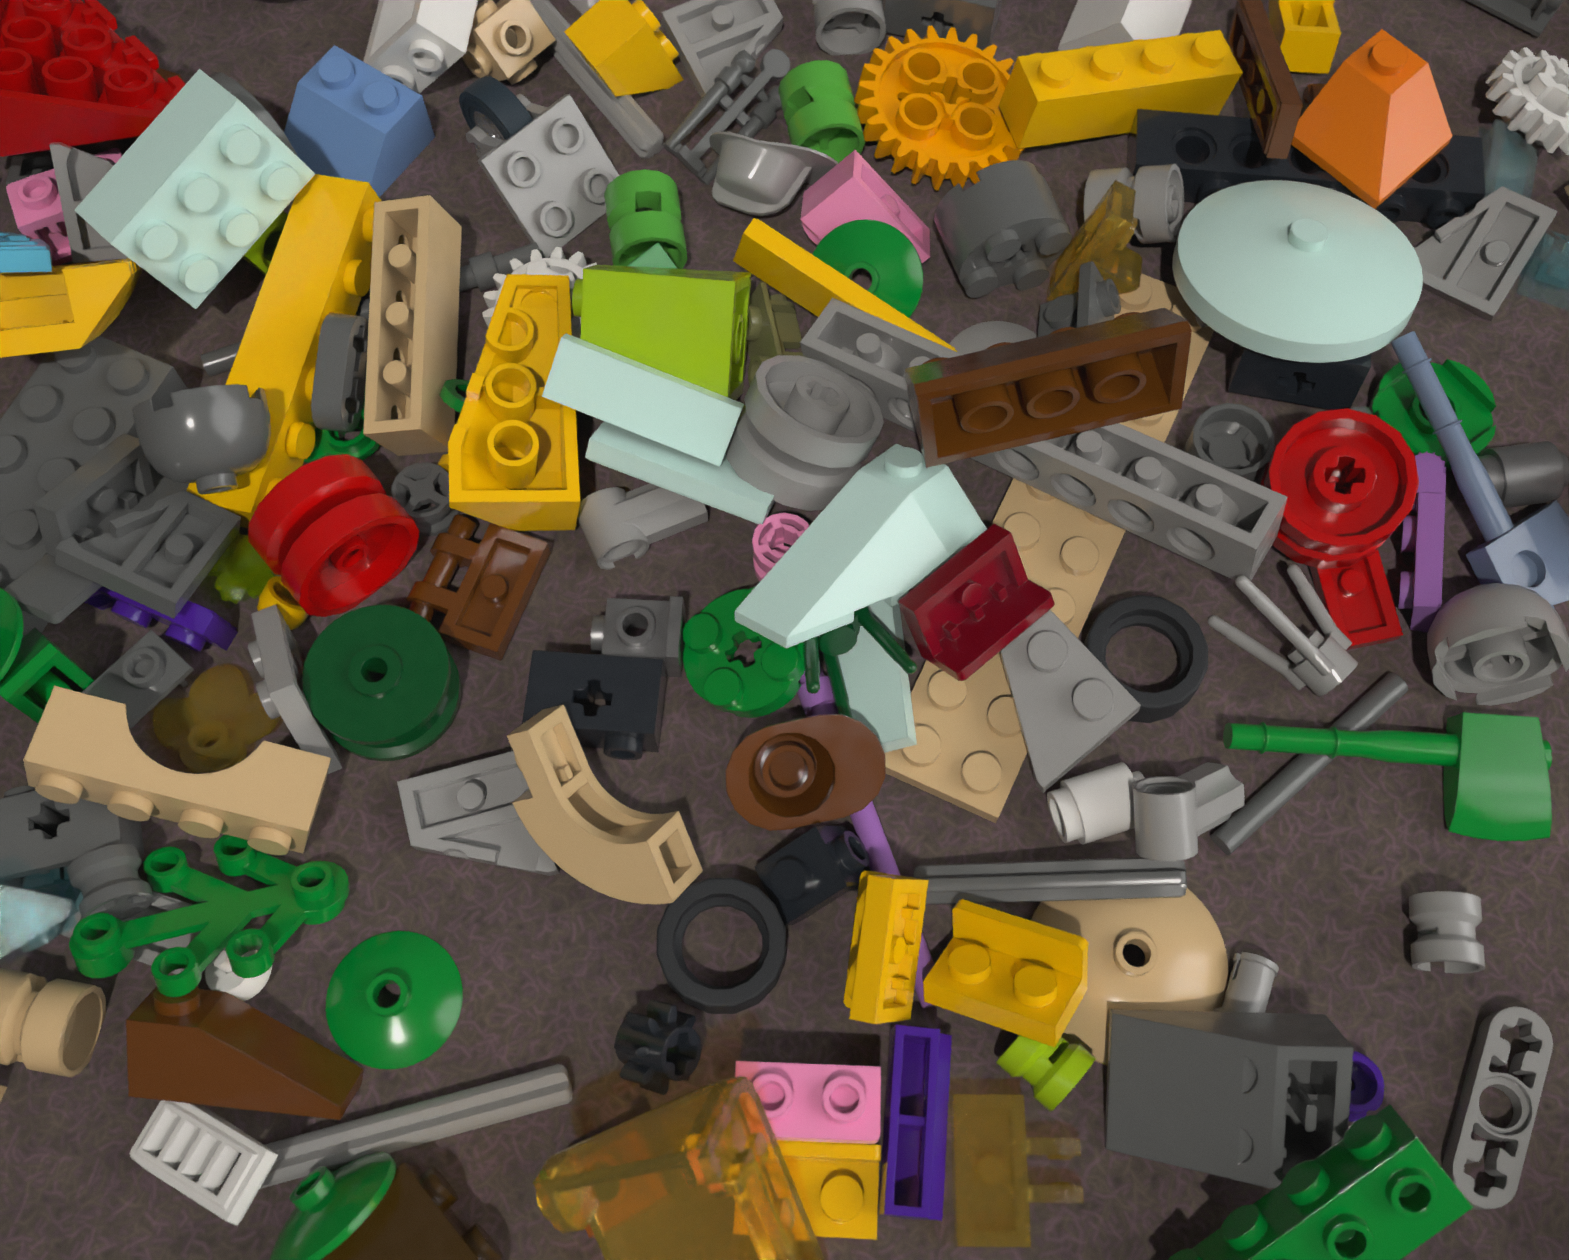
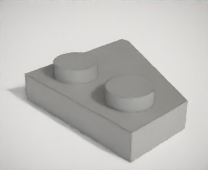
[662,0,783,98]
[248,604,342,774]
[1001,610,1141,793]

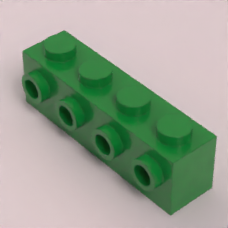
[1168,1104,1473,1260]

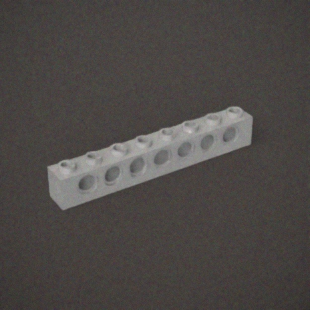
[800,298,1288,581]

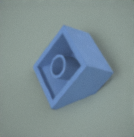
[284,45,435,197]

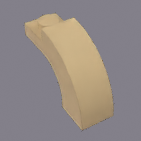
[507,704,703,905]

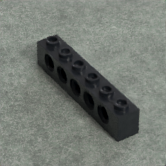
[1127,109,1486,229]

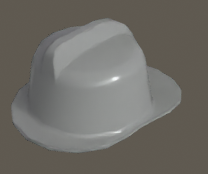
[709,131,838,216]

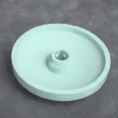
[1172,180,1423,363]

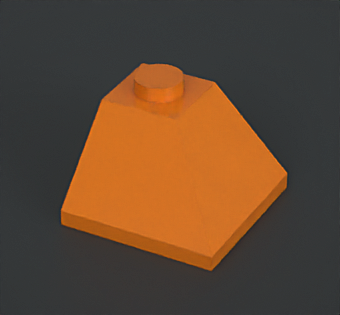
[1291,29,1452,209]

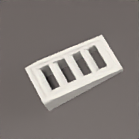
[130,1100,278,1226]

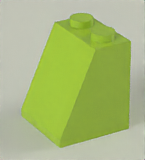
[572,265,751,400]

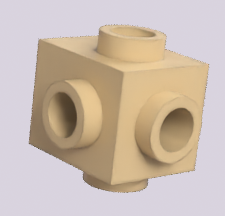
[462,0,556,85]

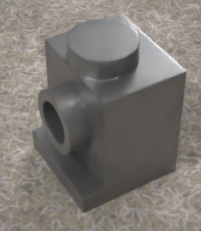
[591,596,687,678]

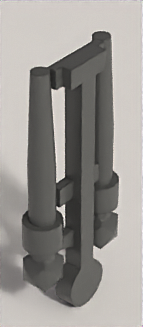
[663,49,790,185]

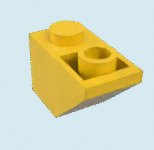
[564,0,684,97]

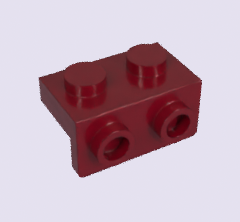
[898,524,1055,681]

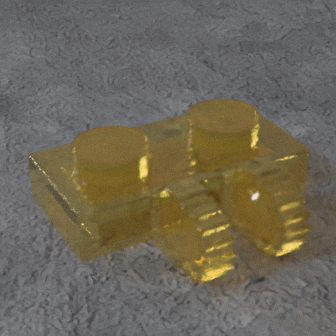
[950,1094,1084,1248]

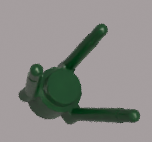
[803,606,917,718]

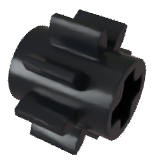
[614,999,702,1095]

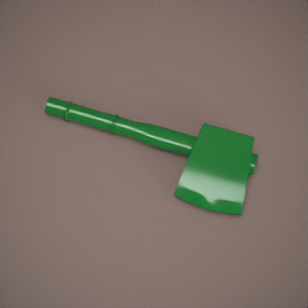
[1223,712,1552,841]

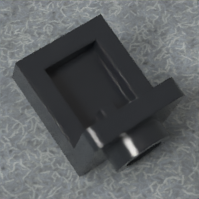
[754,826,869,926]

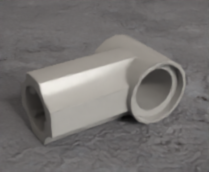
[577,483,708,570]
[1133,762,1245,861]

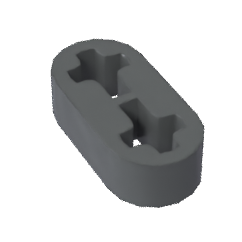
[311,313,368,433]

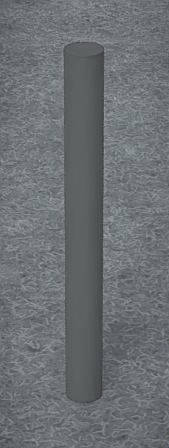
[1210,673,1408,855]

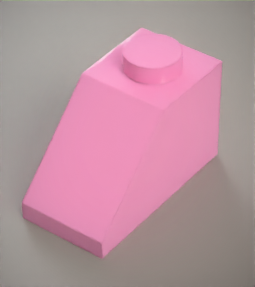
[800,150,930,263]

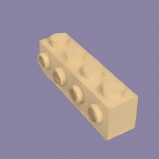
[363,195,462,456]

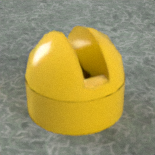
[257,576,308,630]

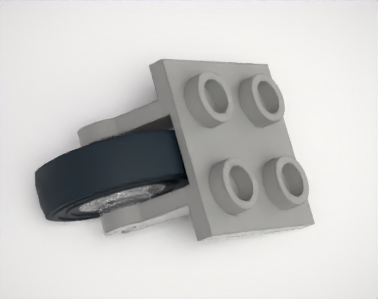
[459,76,619,258]

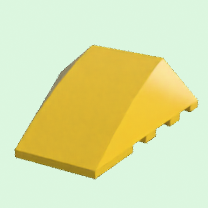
[0,258,143,358]

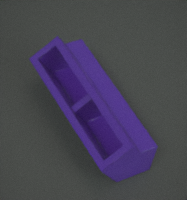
[878,1025,952,1221]

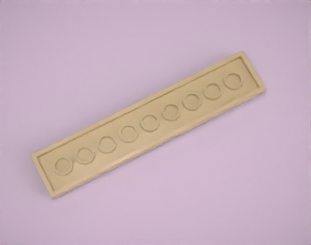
[885,264,1214,823]

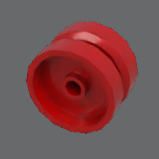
[1259,408,1419,569]
[248,454,420,617]

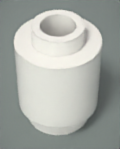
[1047,762,1144,844]

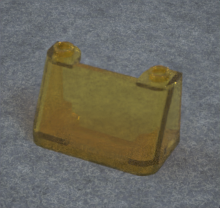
[533,1076,825,1260]

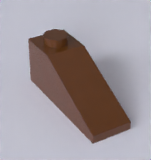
[126,986,363,1120]

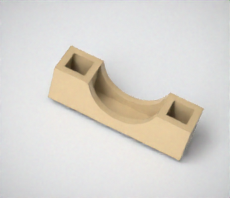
[23,686,331,855]

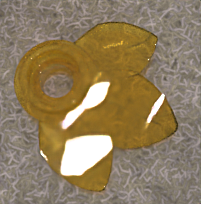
[152,663,281,774]

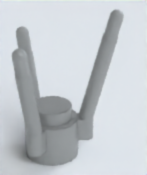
[1207,564,1358,697]

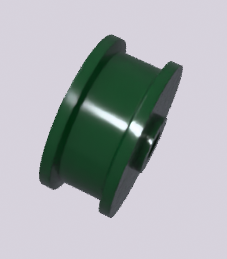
[303,605,461,761]

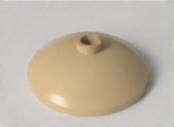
[1031,888,1229,1066]

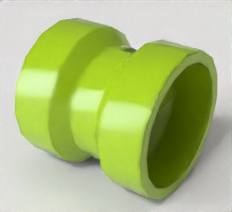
[996,1035,1096,1112]

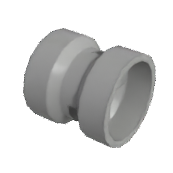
[1409,891,1485,974]

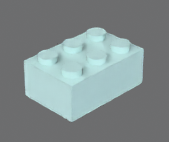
[75,69,315,309]

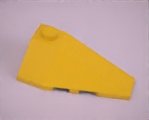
[448,274,580,531]

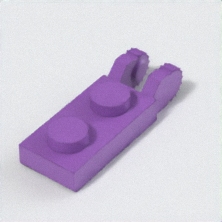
[1398,451,1446,633]

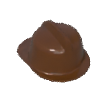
[725,714,886,831]

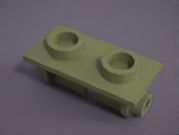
[747,282,803,385]

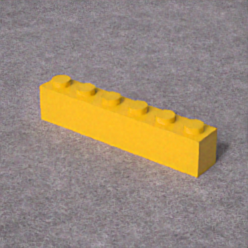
[186,174,381,528]

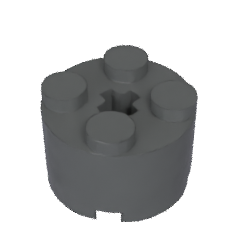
[934,160,1072,298]

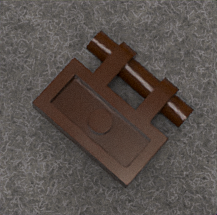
[406,515,551,661]

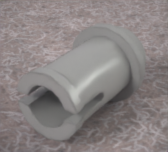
[1213,952,1279,1013]

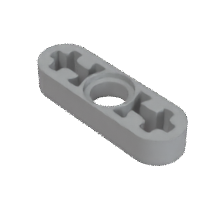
[1442,1007,1553,1210]

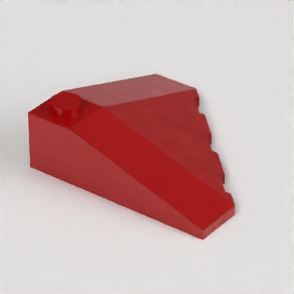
[0,0,186,157]

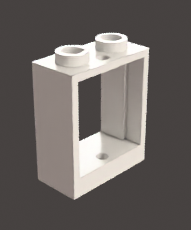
[363,0,478,94]

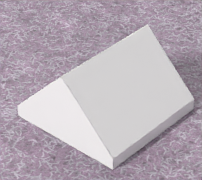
[1058,0,1192,51]

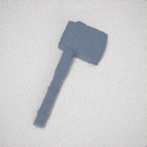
[1391,331,1569,609]

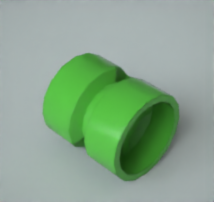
[778,60,865,163]
[604,169,688,269]

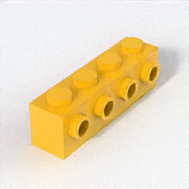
[999,30,1242,149]

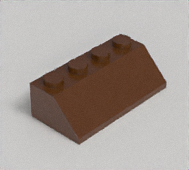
[905,308,1192,468]

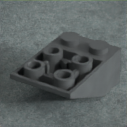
[1104,1009,1353,1188]

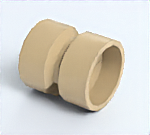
[0,968,106,1078]

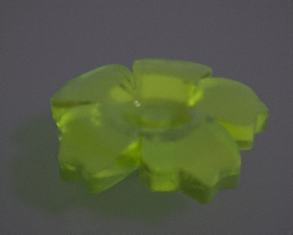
[207,533,275,604]

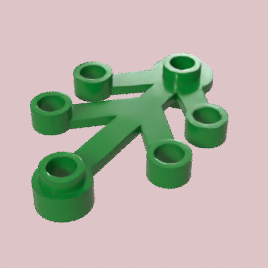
[69,835,350,997]

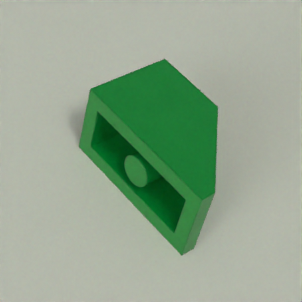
[0,627,95,724]

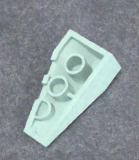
[735,444,987,648]

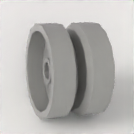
[726,355,884,511]

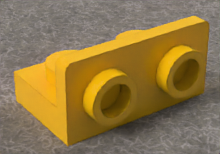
[844,871,929,1024]
[923,899,1088,1047]
[731,1138,881,1240]

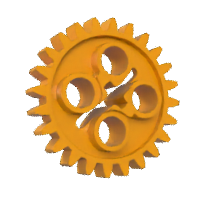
[854,26,1025,191]

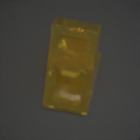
[1047,180,1143,301]

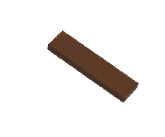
[1227,0,1303,159]

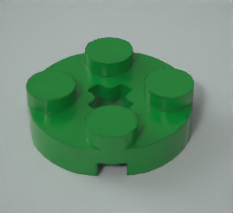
[1368,359,1496,472]
[683,587,804,718]

